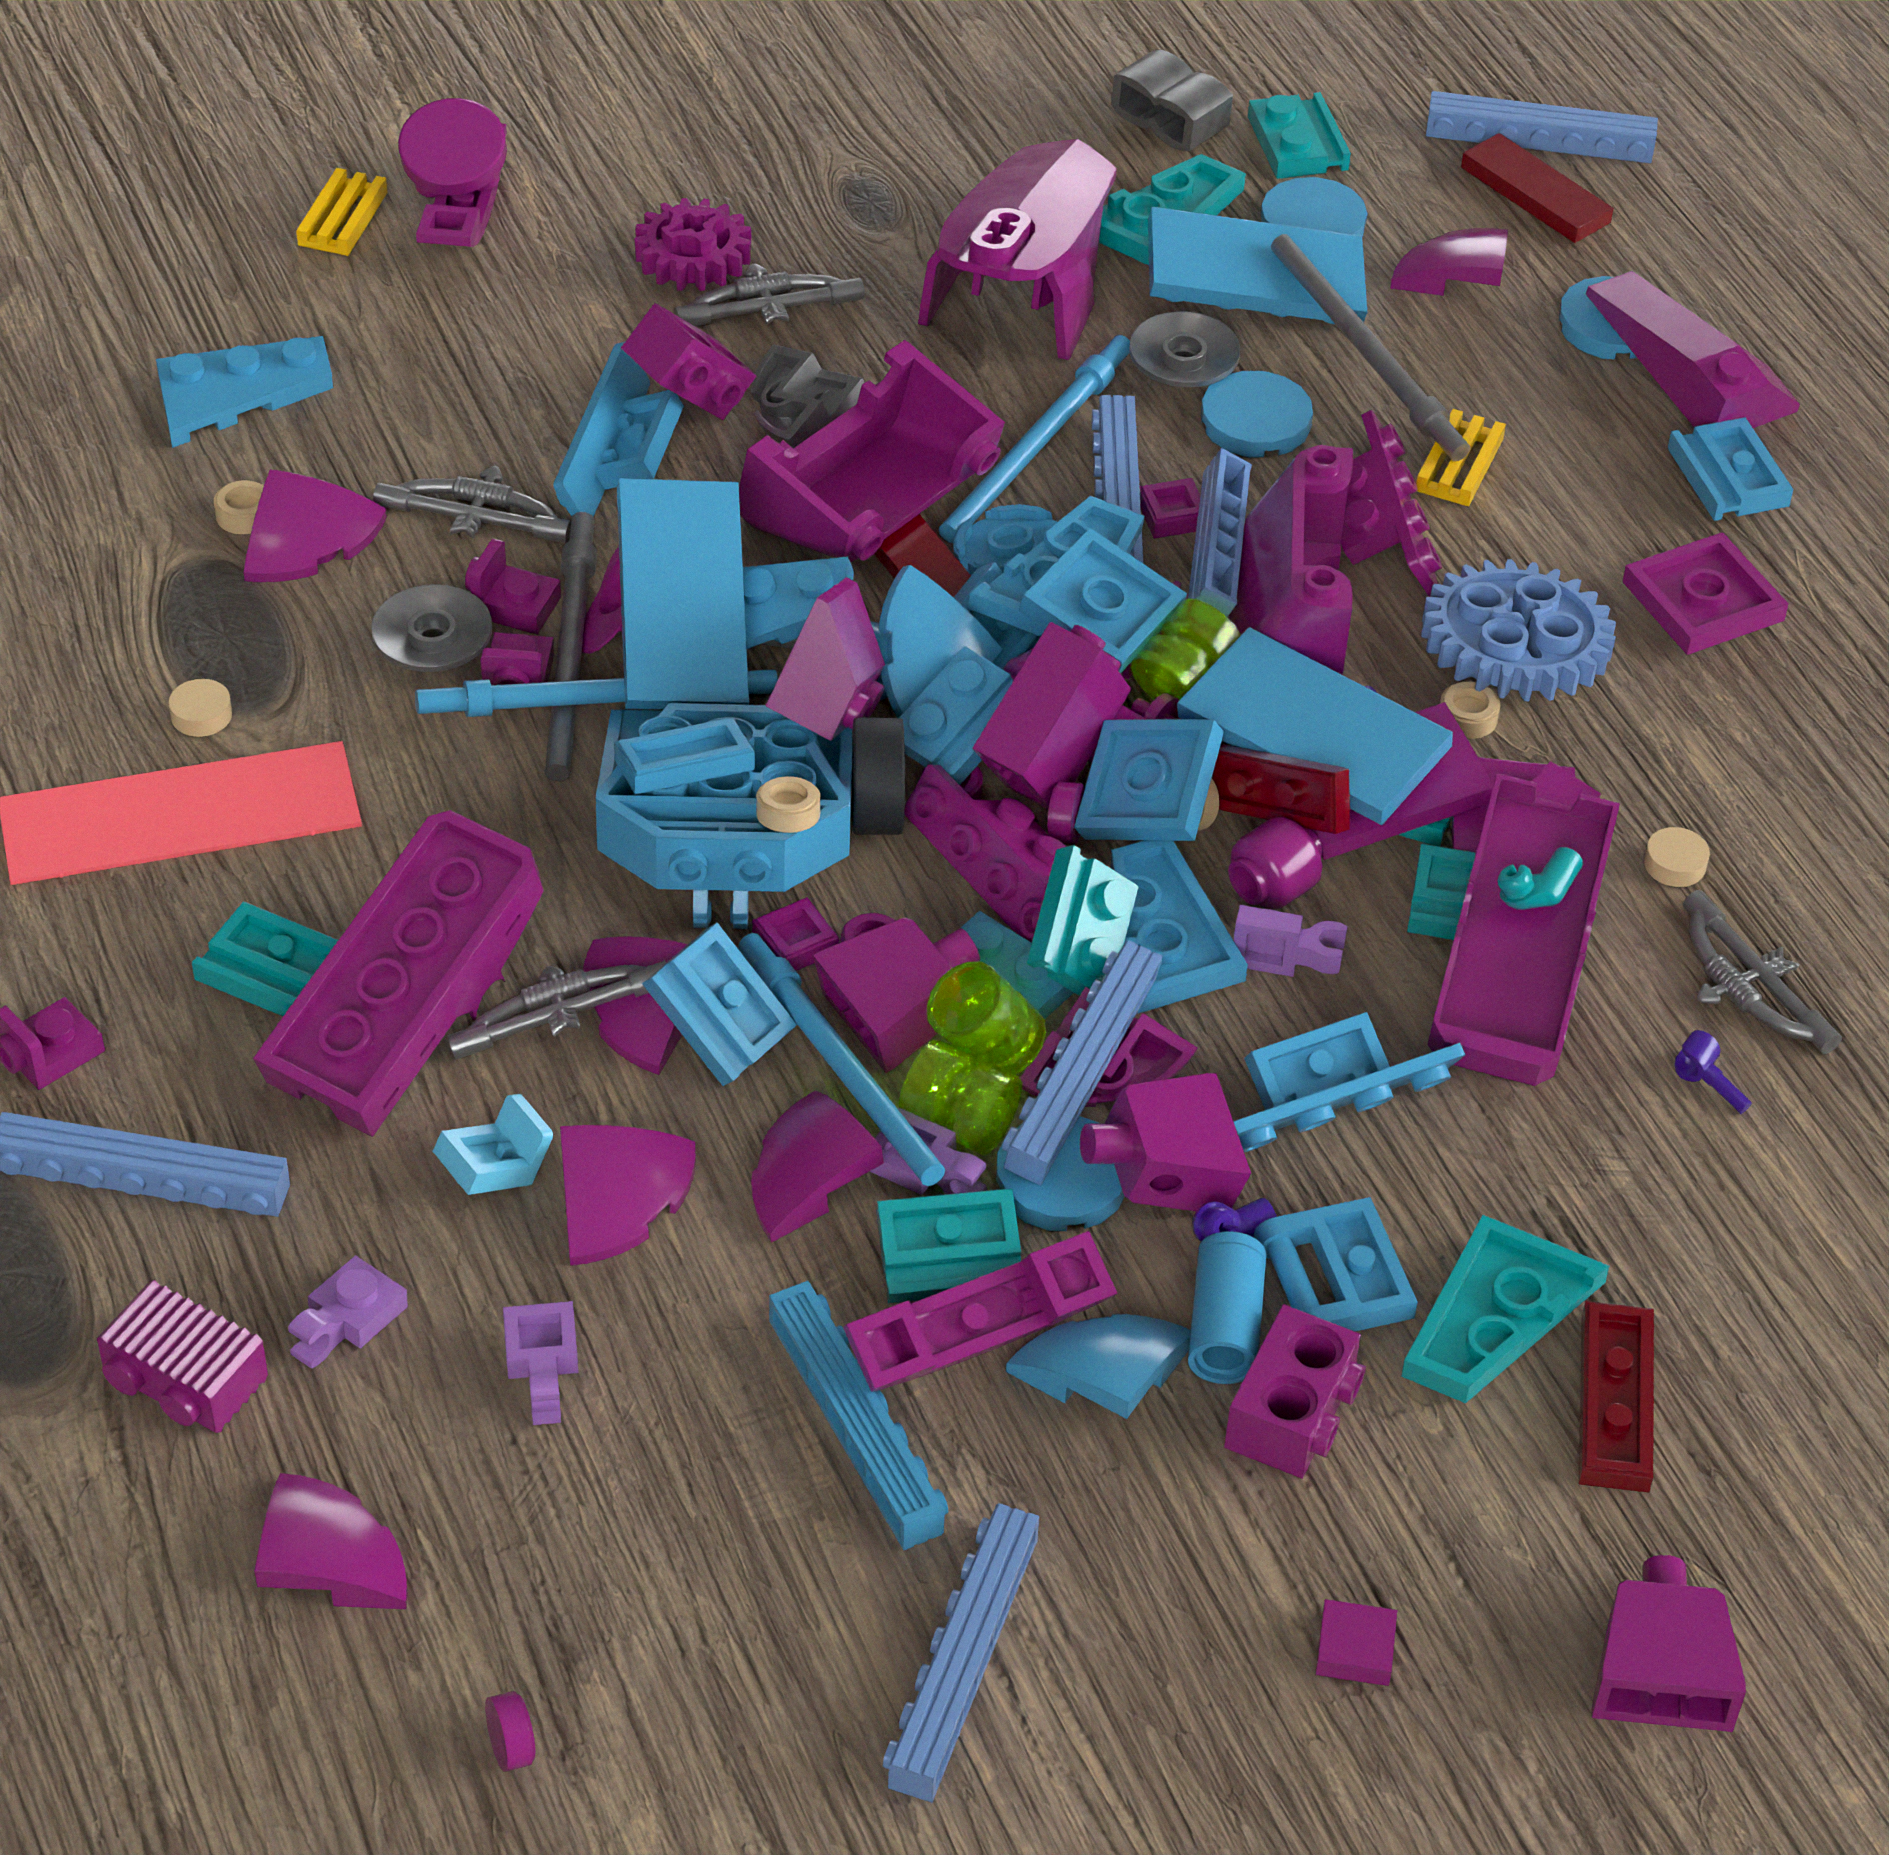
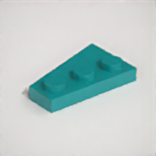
[1099,154,1246,265]
[1401,1215,1610,1403]

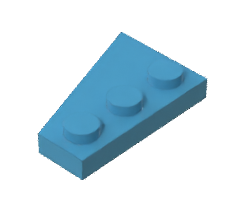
[156,336,333,448]
[967,496,1145,636]
[743,557,854,649]
[1110,840,1248,1014]

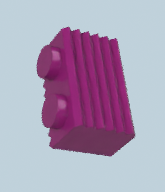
[97,1279,268,1433]

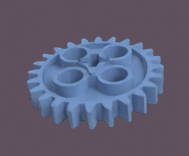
[1421,559,1616,701]

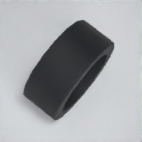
[852,718,905,835]

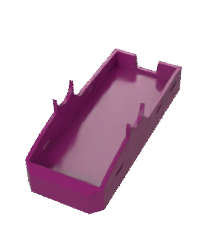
[1427,773,1620,1086]
[253,810,544,1137]

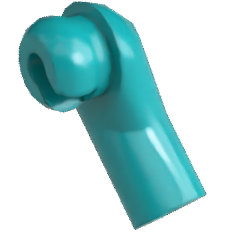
[1497,847,1583,910]

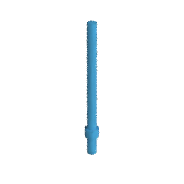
[939,335,1130,543]
[415,669,778,717]
[738,933,945,1186]

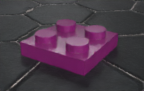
[1622,532,1789,655]

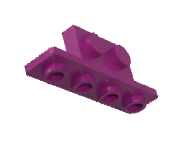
[1341,409,1442,597]
[904,765,1066,943]

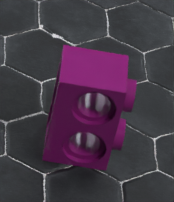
[621,303,757,420]
[1224,1304,1366,1479]

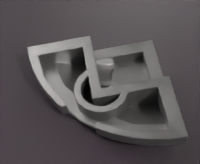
[751,344,865,448]

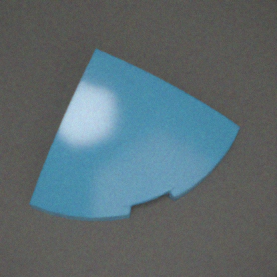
[879,565,1003,718]
[1006,1314,1191,1419]

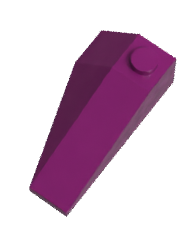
[1586,271,1800,428]

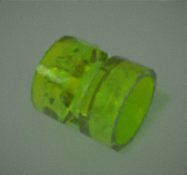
[1131,598,1241,701]
[927,961,1046,1078]
[899,1039,1022,1155]

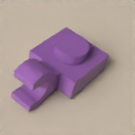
[1234,905,1348,977]
[870,1108,987,1195]
[288,1255,408,1368]
[503,1301,579,1425]

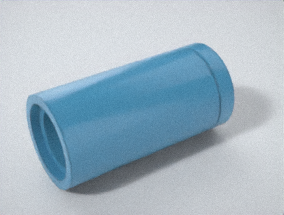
[1188,1232,1266,1384]

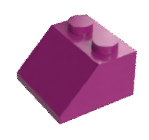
[766,577,885,741]

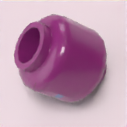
[1228,817,1323,910]

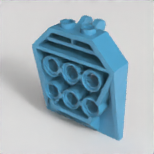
[596,703,852,929]

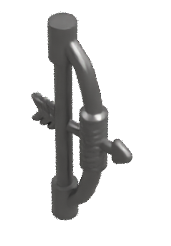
[674,264,865,326]
[373,466,571,543]
[1683,890,1842,1054]
[448,961,666,1060]

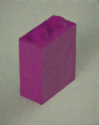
[972,622,1131,809]

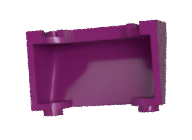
[739,340,1005,562]
[1219,445,1353,675]

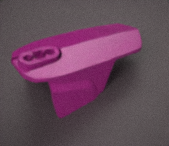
[918,139,1117,360]

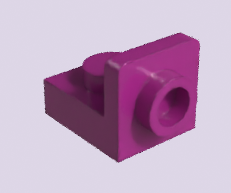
[465,538,561,635]
[480,632,554,685]
[0,997,105,1090]

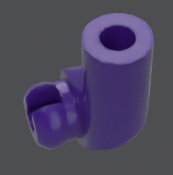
[1192,1198,1277,1242]

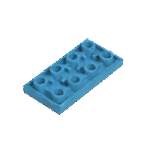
[1148,207,1367,324]
[617,478,749,709]
[1177,627,1453,825]

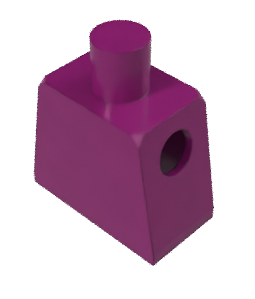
[813,918,980,1073]
[1080,1073,1251,1211]
[1591,1555,1746,1732]

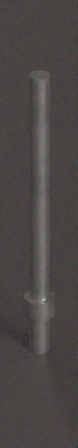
[1271,234,1470,462]
[545,512,597,781]

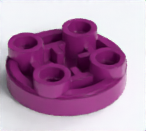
[398,98,507,198]

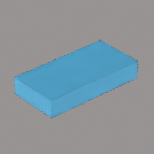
[614,718,755,794]

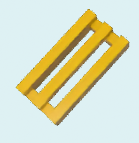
[296,167,388,256]
[1416,409,1506,507]

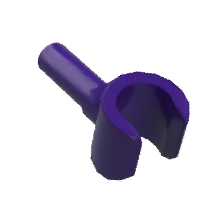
[1674,1030,1752,1114]

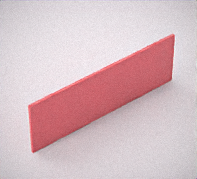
[0,741,362,885]

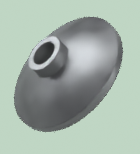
[1129,311,1240,387]
[371,584,492,672]

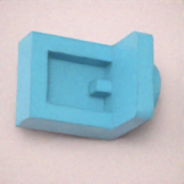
[433,1094,553,1195]

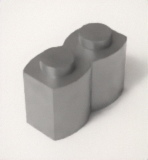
[1111,50,1233,151]

